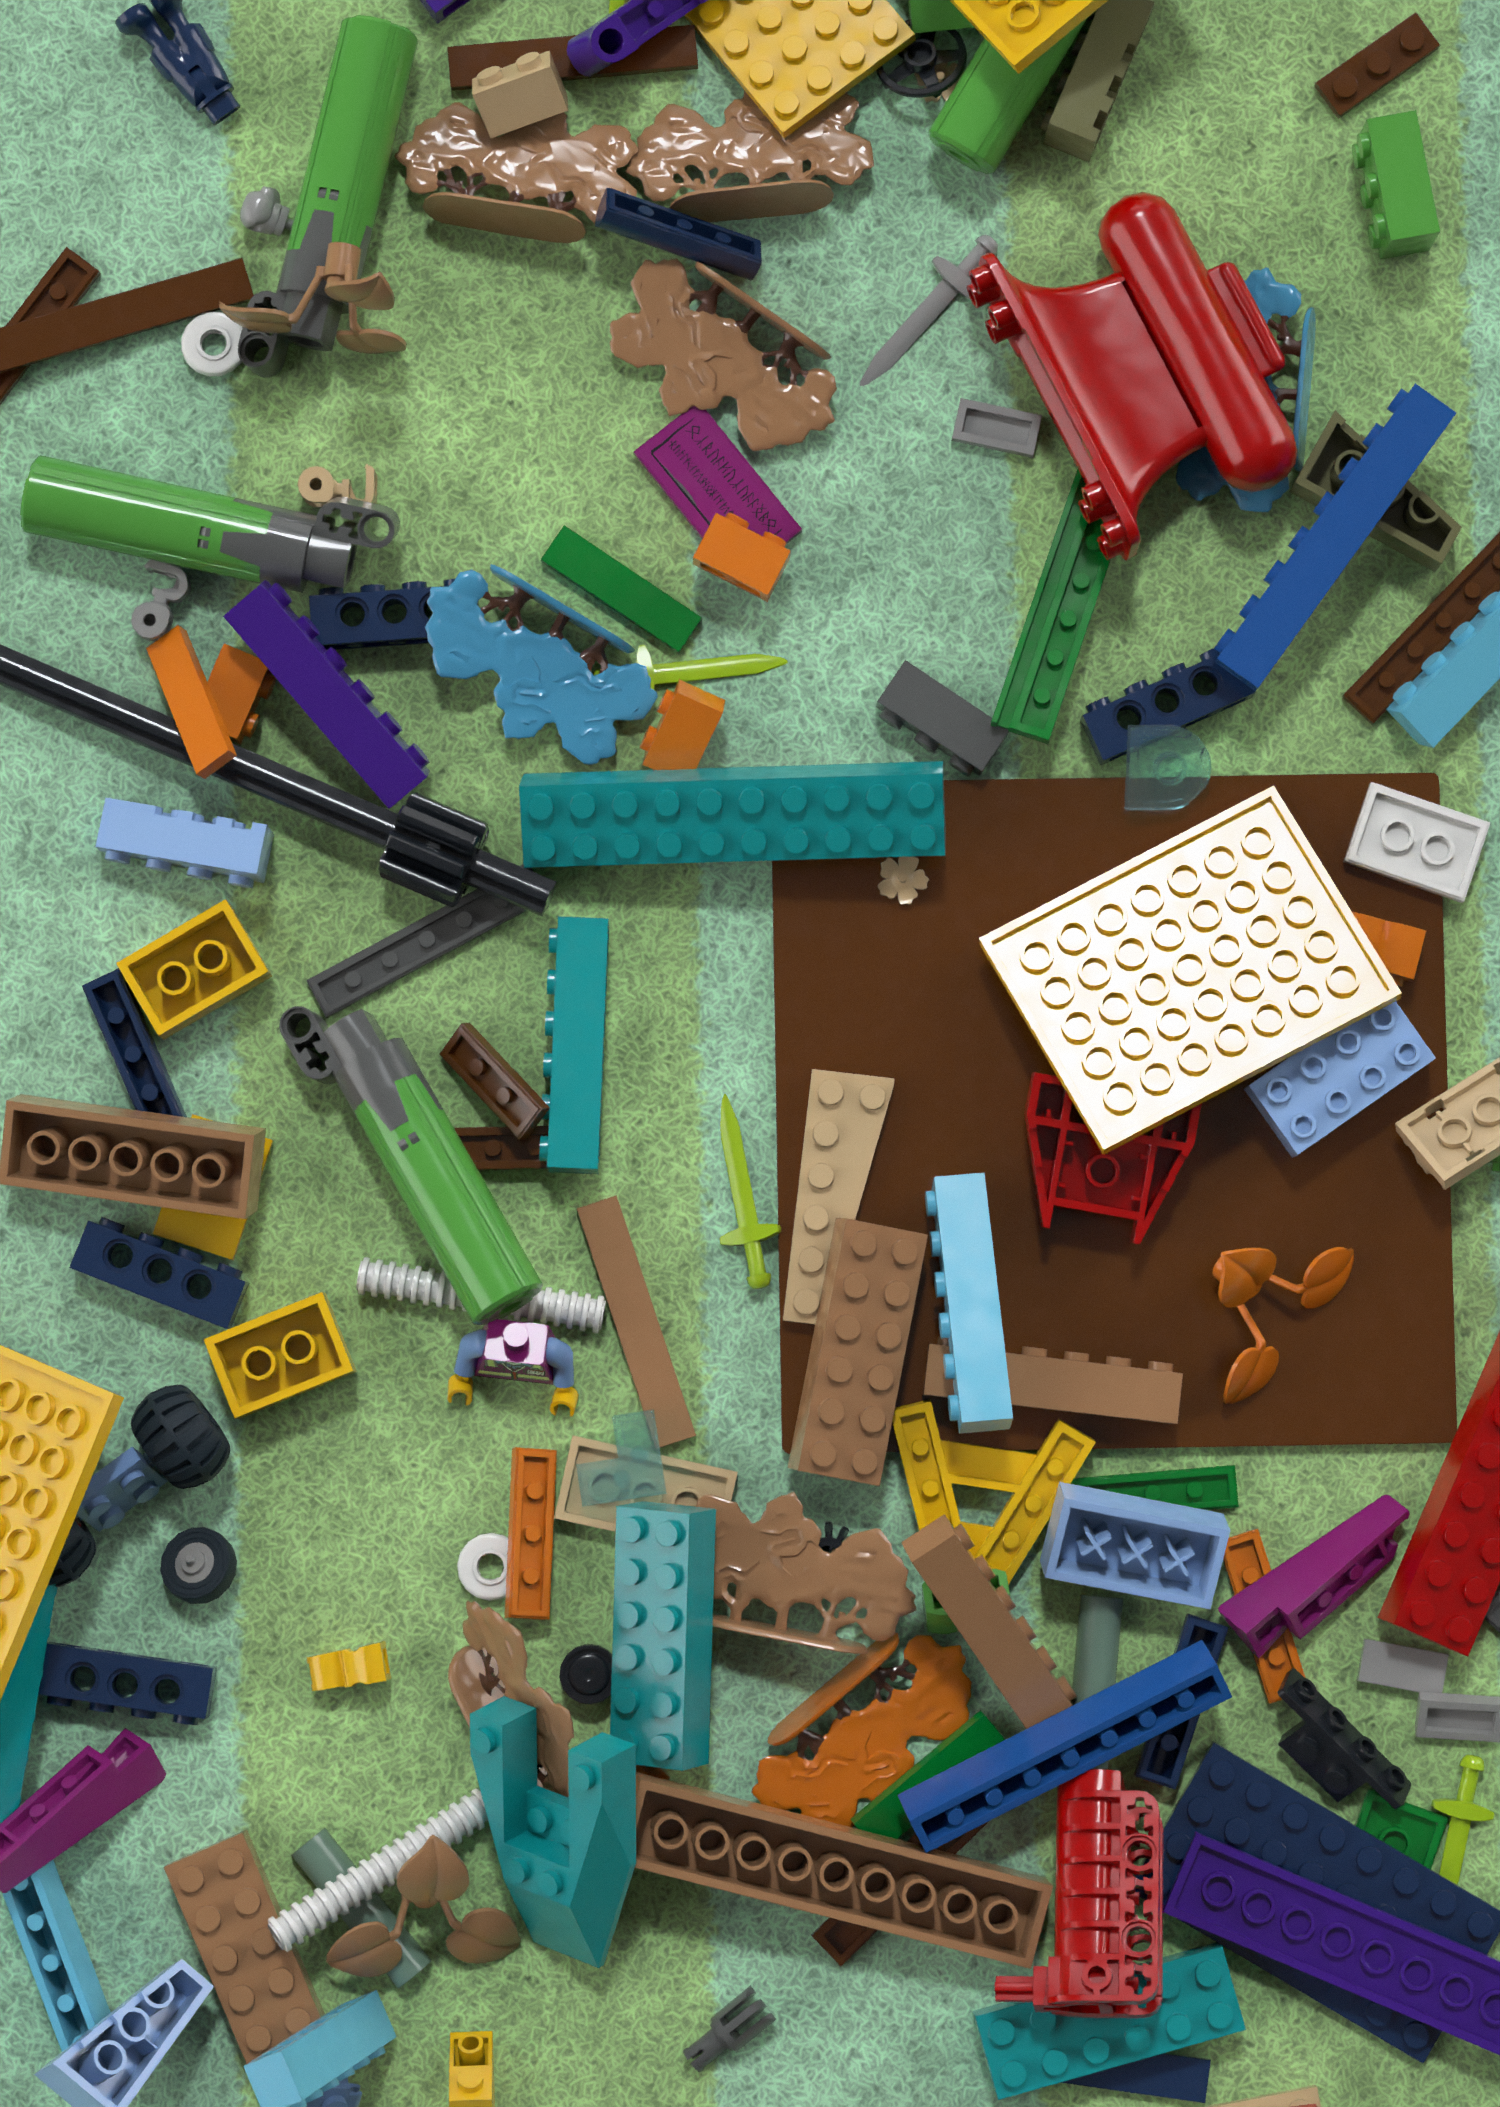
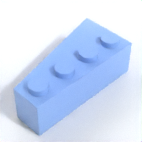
[95,798,274,888]
[34,1959,214,2107]

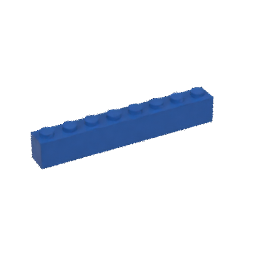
[1214,383,1456,691]
[897,1640,1232,1853]

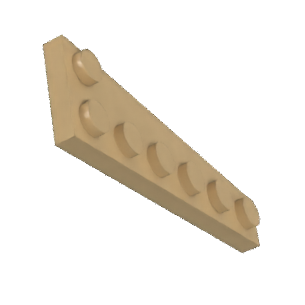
[783,1069,895,1324]

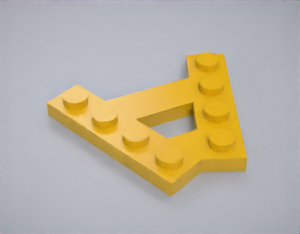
[892,1399,1096,1585]

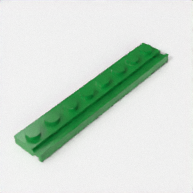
[990,469,1111,744]

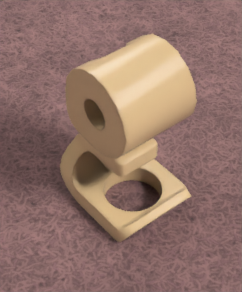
[298,464,377,517]

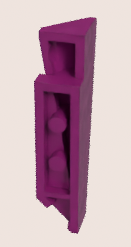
[1218,1494,1410,1658]
[0,1728,166,1893]

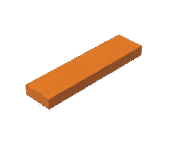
[146,625,237,779]
[505,1447,557,1620]
[1223,1529,1305,1704]

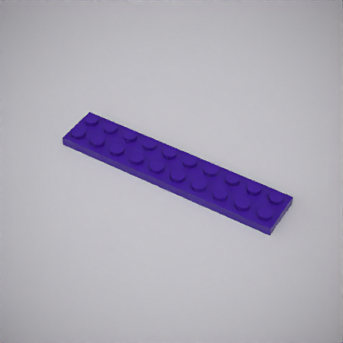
[1163,1831,1500,2055]

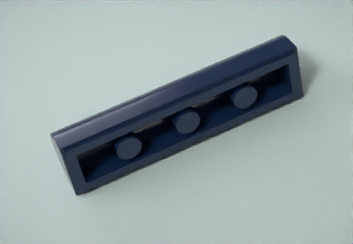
[595,188,762,281]
[82,968,187,1117]
[1134,1613,1229,1789]

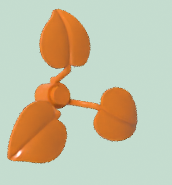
[1212,1247,1354,1405]

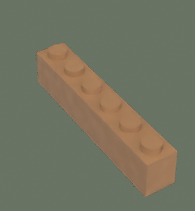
[922,1337,1183,1424]
[901,1514,1077,1729]

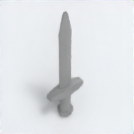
[860,235,998,386]

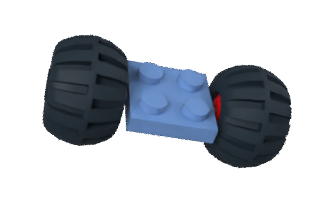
[48,1384,230,1587]

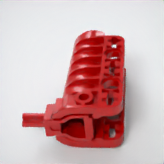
[995,1769,1164,2018]

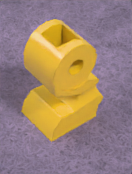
[306,1641,391,1691]

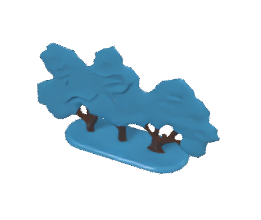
[1176,267,1316,512]
[425,564,658,765]

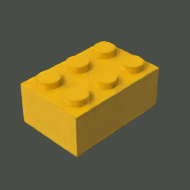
[116,899,272,1040]
[203,1292,357,1419]

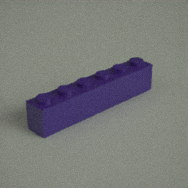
[223,579,430,809]

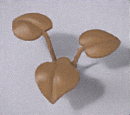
[219,242,407,354]
[326,1835,521,1977]

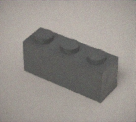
[876,660,1009,776]

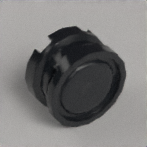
[559,1644,612,1704]

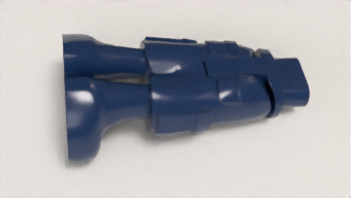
[115,0,240,125]

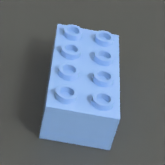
[1244,1001,1436,1158]
[1040,1482,1230,1609]

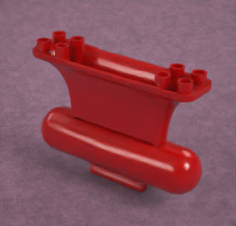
[967,192,1298,561]

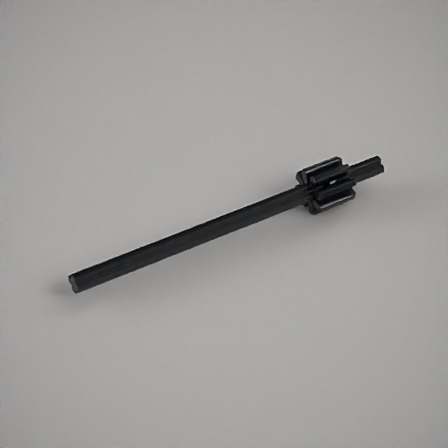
[0,644,557,916]

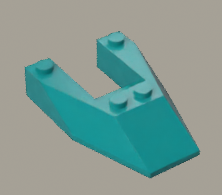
[470,1696,636,1968]

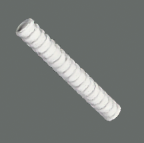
[356,1257,606,1333]
[267,1788,489,1952]

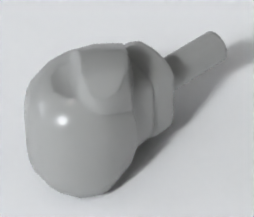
[240,186,294,236]

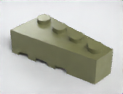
[1040,0,1155,162]
[1289,410,1462,572]

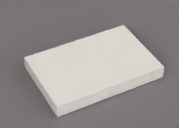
[1343,782,1490,903]

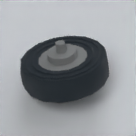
[160,1527,237,1604]

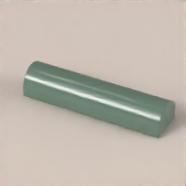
[1071,1595,1123,1769]
[291,1828,431,1988]

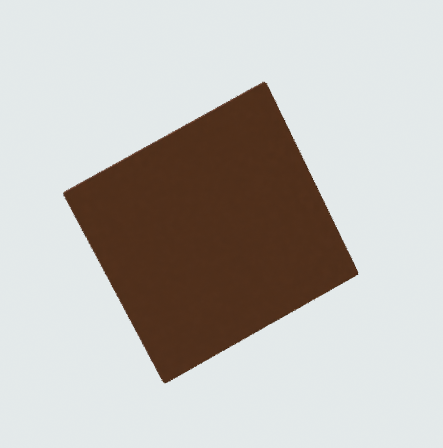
[772,773,1457,1454]

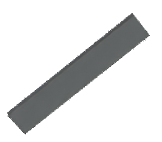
[306,864,533,1018]

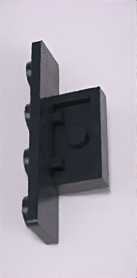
[1278,1668,1411,1810]

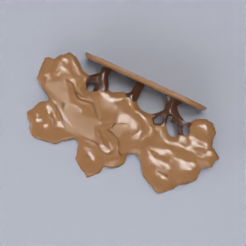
[394,102,638,243]
[609,258,837,451]
[448,1601,574,1798]

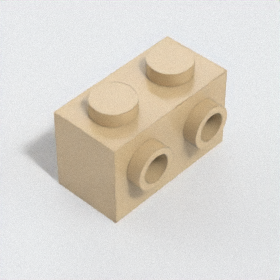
[472,51,568,138]

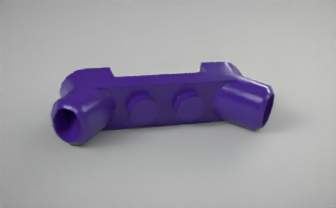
[567,0,708,77]

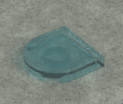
[1125,725,1211,810]

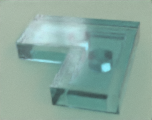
[576,1409,667,1507]

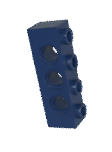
[309,579,479,650]
[1080,648,1256,765]
[69,1217,249,1329]
[38,1642,217,1725]

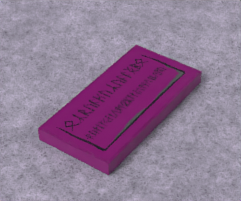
[633,406,802,543]

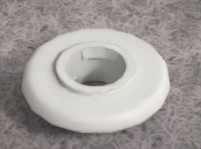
[181,312,242,376]
[457,1533,508,1601]

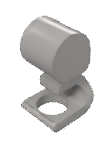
[131,560,191,642]

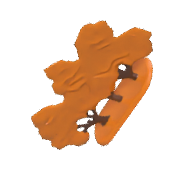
[752,1632,972,1827]

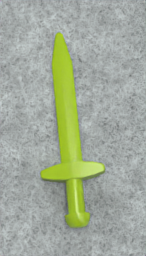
[592,645,788,690]
[719,1094,781,1289]
[1431,1754,1494,1885]

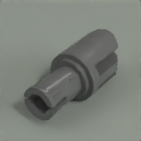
[683,1985,776,2072]

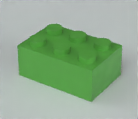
[1352,110,1440,260]

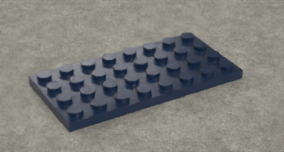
[1134,1741,1500,2063]

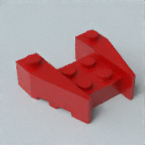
[1024,1072,1202,1244]

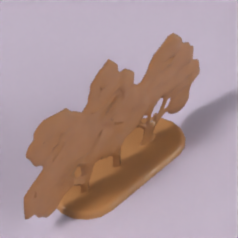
[626,90,874,222]
[694,1492,916,1654]

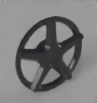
[876,19,967,98]

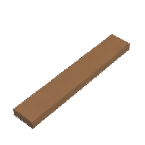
[577,1195,696,1449]

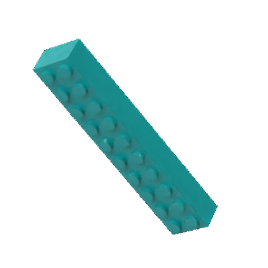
[519,761,946,868]

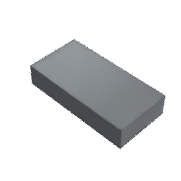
[951,398,1042,458]
[1357,1638,1449,1693]
[1415,1692,1500,1742]

